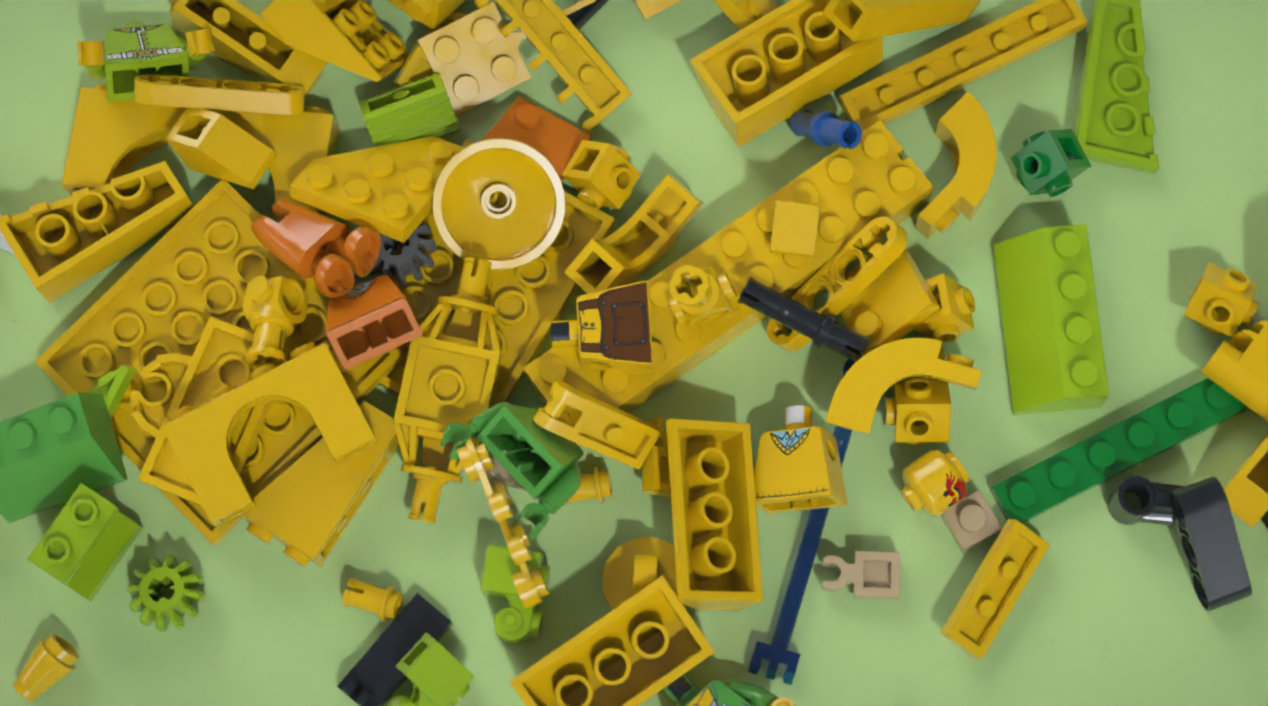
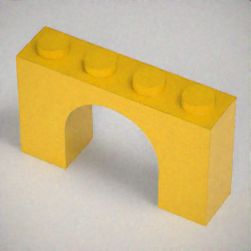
[161,342,377,527]

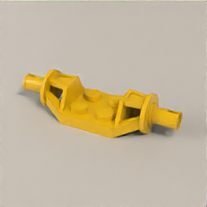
[393,257,502,524]

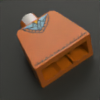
[325,275,423,370]

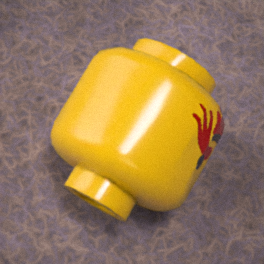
[900,449,970,517]

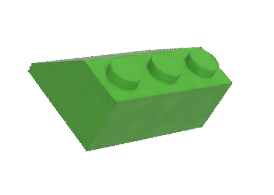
[0,392,128,523]

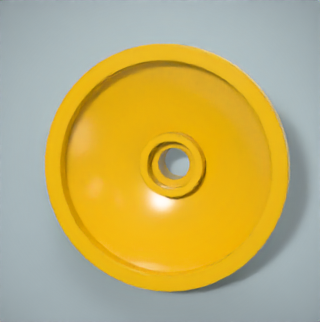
[433,138,565,269]

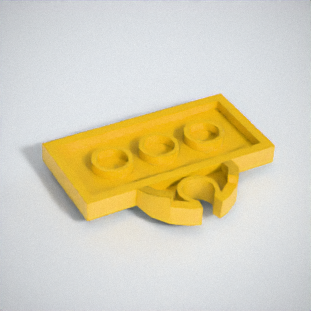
[130,316,293,506]

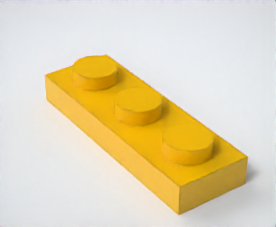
[940,519,1050,659]

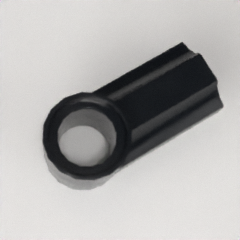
[1108,476,1185,526]

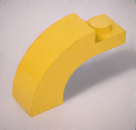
[915,91,997,239]

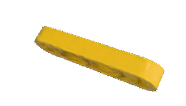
[133,74,305,115]
[767,216,907,352]

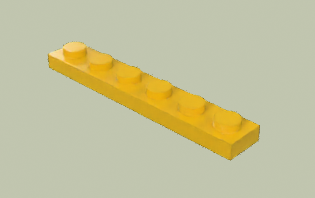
[839,0,1088,132]

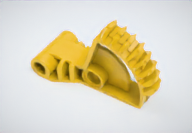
[1200,320,1268,422]

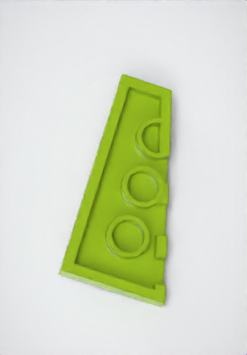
[1074,0,1159,174]

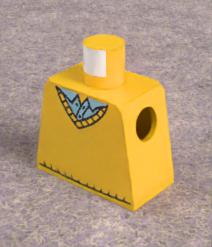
[754,405,847,514]

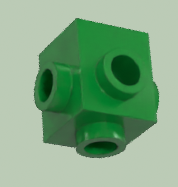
[1011,129,1091,197]

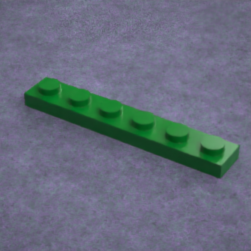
[990,378,1248,524]

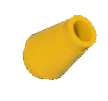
[13,634,80,702]

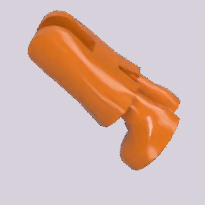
[251,199,381,298]

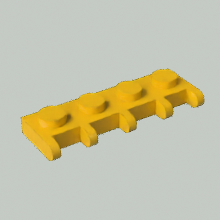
[474,0,632,133]

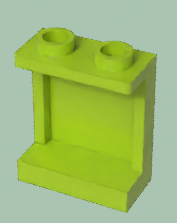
[27,483,143,602]

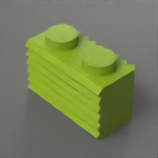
[358,73,460,147]

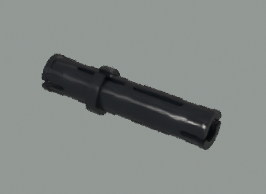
[737,276,870,363]

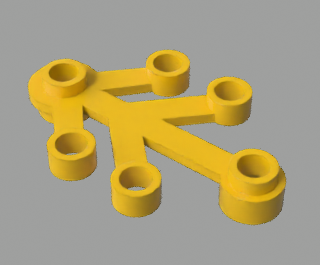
[457,438,549,609]

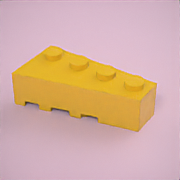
[0,161,194,303]

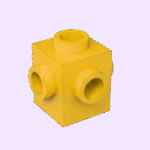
[562,140,641,209]
[1184,262,1259,338]
[914,273,976,343]
[885,378,951,445]

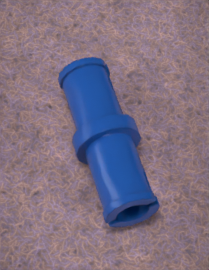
[790,109,862,149]

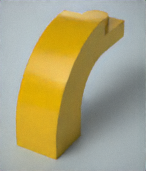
[564,174,703,294]
[826,338,982,435]

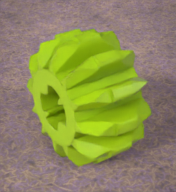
[127,554,206,632]

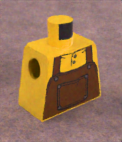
[551,281,654,376]

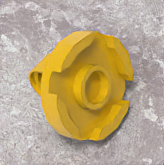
[602,536,686,610]

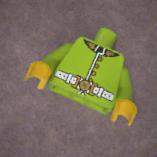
[77,21,215,102]

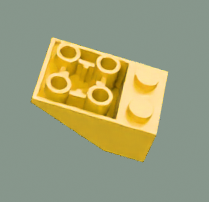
[260,0,409,82]

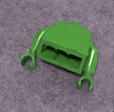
[440,402,584,539]

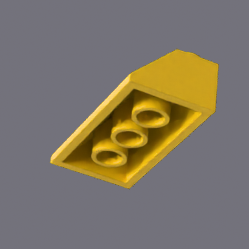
[690,0,883,147]
[666,419,763,611]
[509,575,715,706]

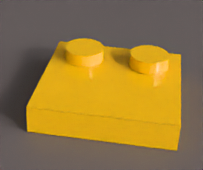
[840,242,940,356]

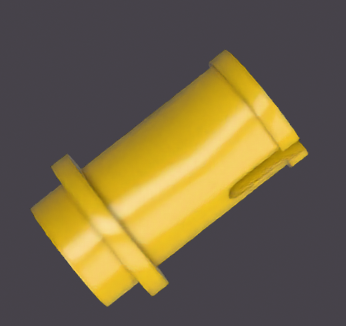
[566,467,612,503]
[342,578,403,621]

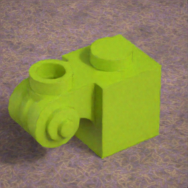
[480,545,551,645]
[386,633,475,706]

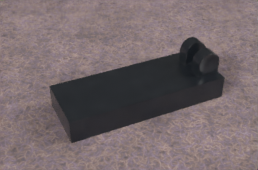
[337,593,453,706]

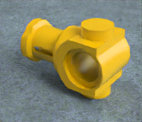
[669,265,737,330]
[243,276,309,368]

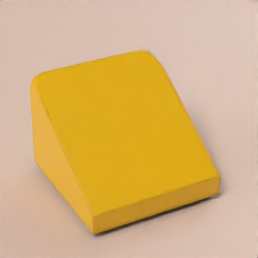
[770,200,820,257]

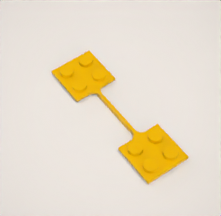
[417,0,682,117]

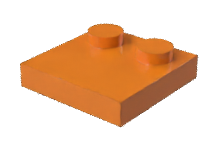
[483,96,592,182]

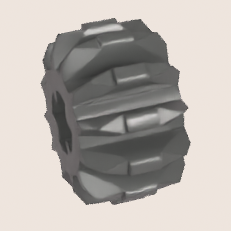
[369,224,437,288]

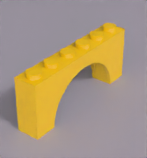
[62,84,340,216]

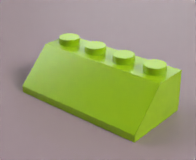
[993,224,1109,415]

